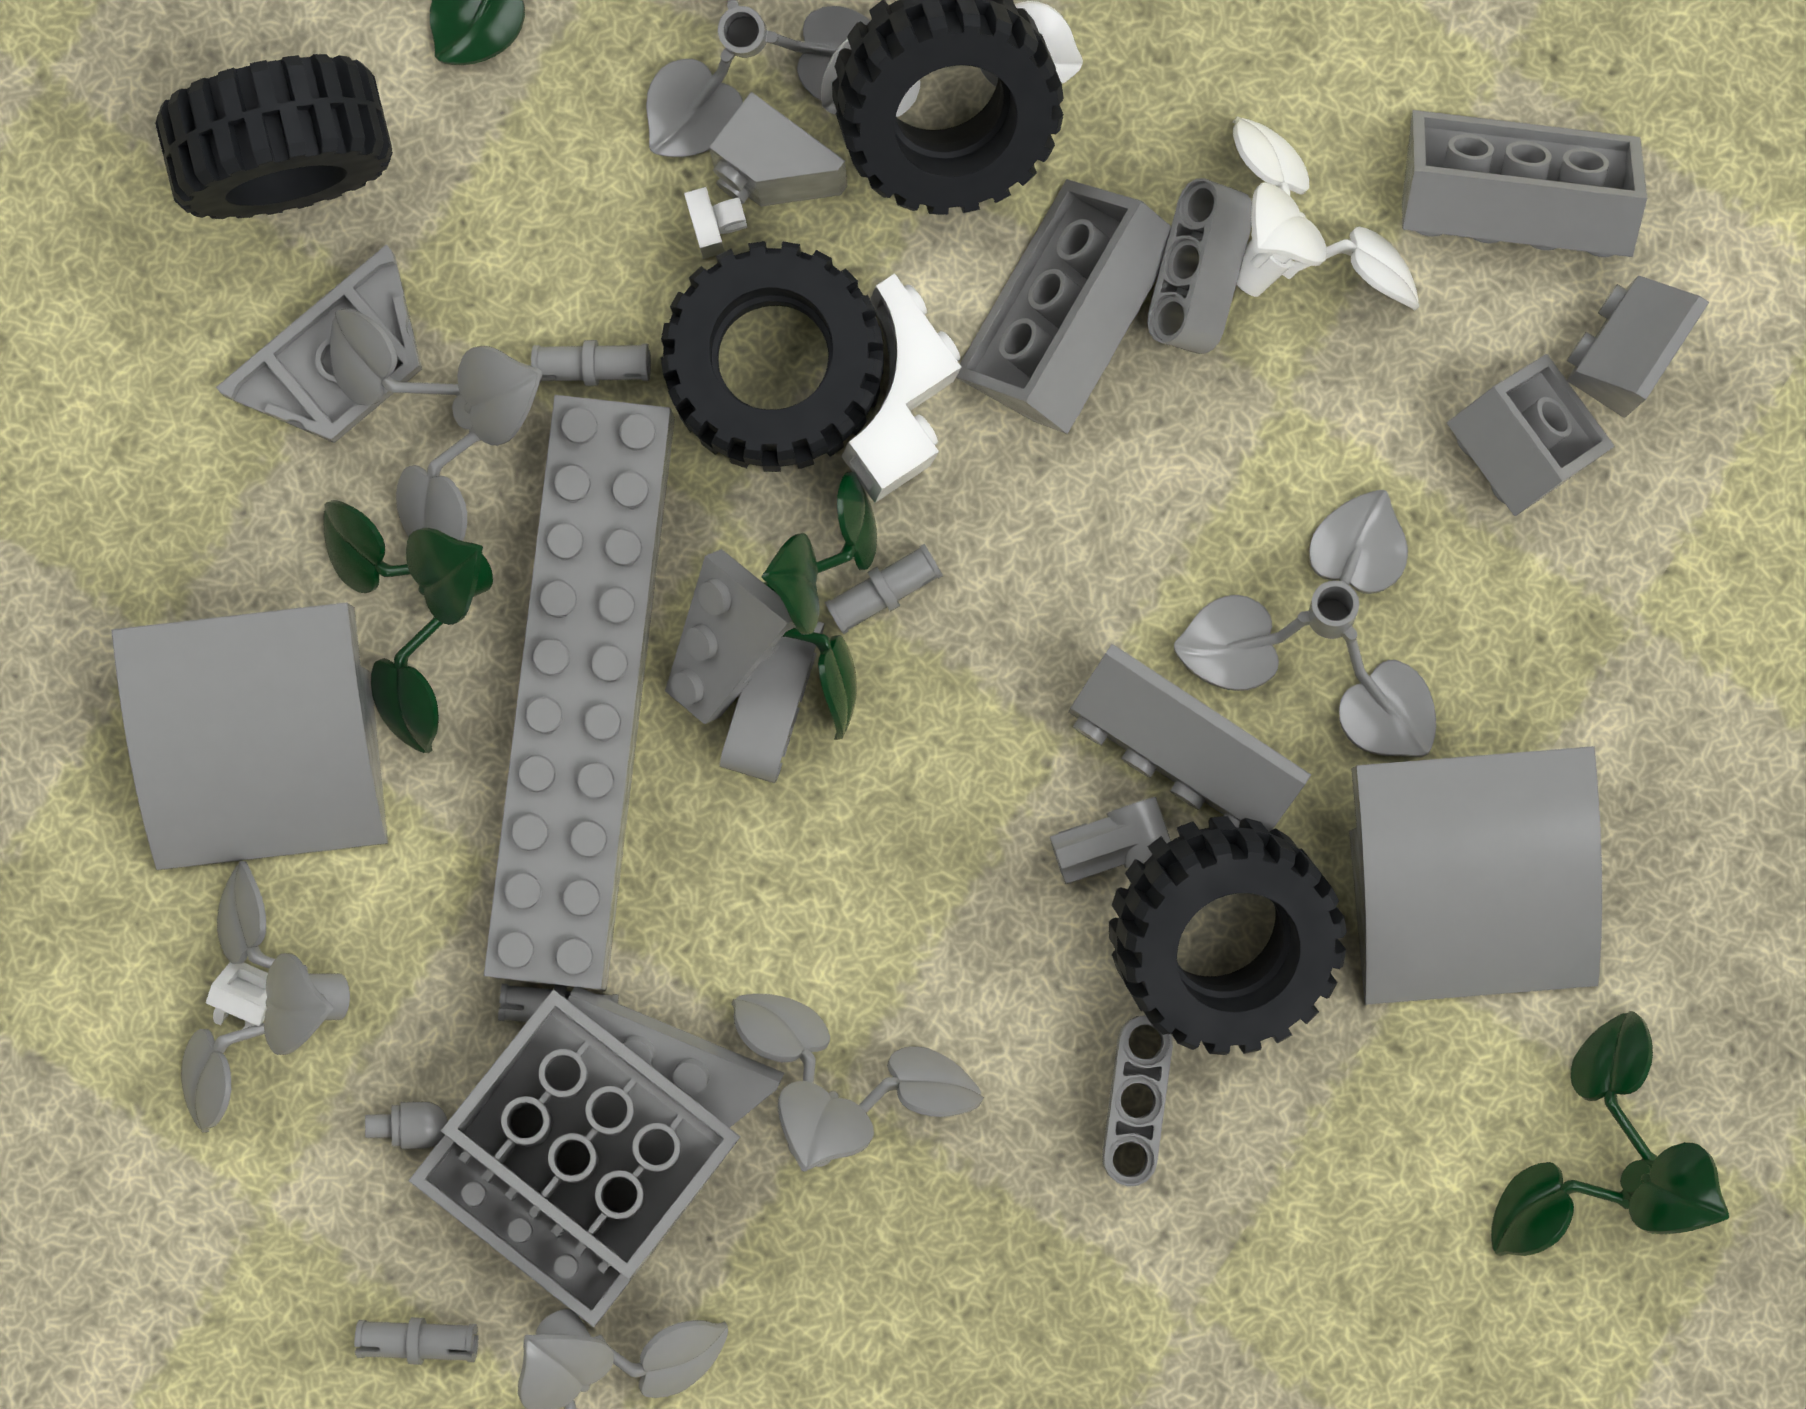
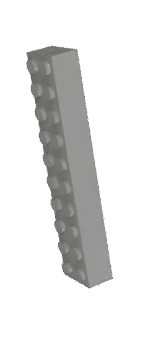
[484,395,675,990]

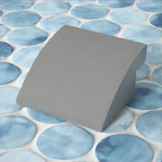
[111,602,388,870]
[1349,746,1602,1005]
[408,989,741,1327]

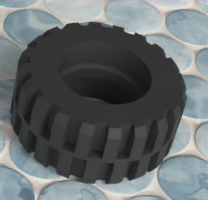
[832,0,1064,215]
[155,54,393,219]
[661,241,884,472]
[1109,816,1347,1055]

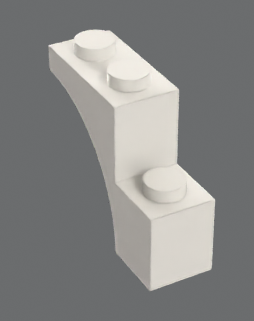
[842,273,961,503]

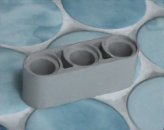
[1147,178,1252,354]
[720,621,825,783]
[1102,1016,1173,1186]

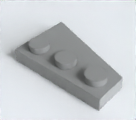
[665,549,795,724]

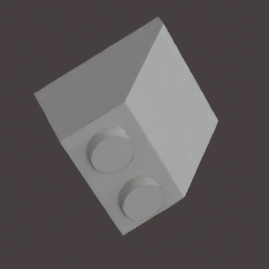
[709,92,848,207]
[1567,275,1709,418]
[1447,354,1615,516]

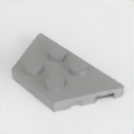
[216,245,422,443]
[568,987,784,1128]

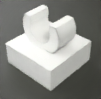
[684,187,747,259]
[206,962,268,1029]

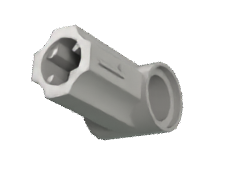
[1050,797,1171,884]

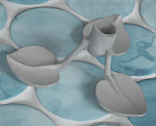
[646,0,871,157]
[330,308,543,541]
[1174,490,1436,757]
[181,861,350,1133]
[732,994,984,1172]
[518,1309,728,1409]

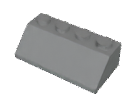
[1402,110,1647,257]
[956,179,1171,434]
[1068,644,1311,831]

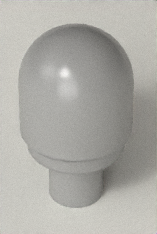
[365,1101,448,1149]

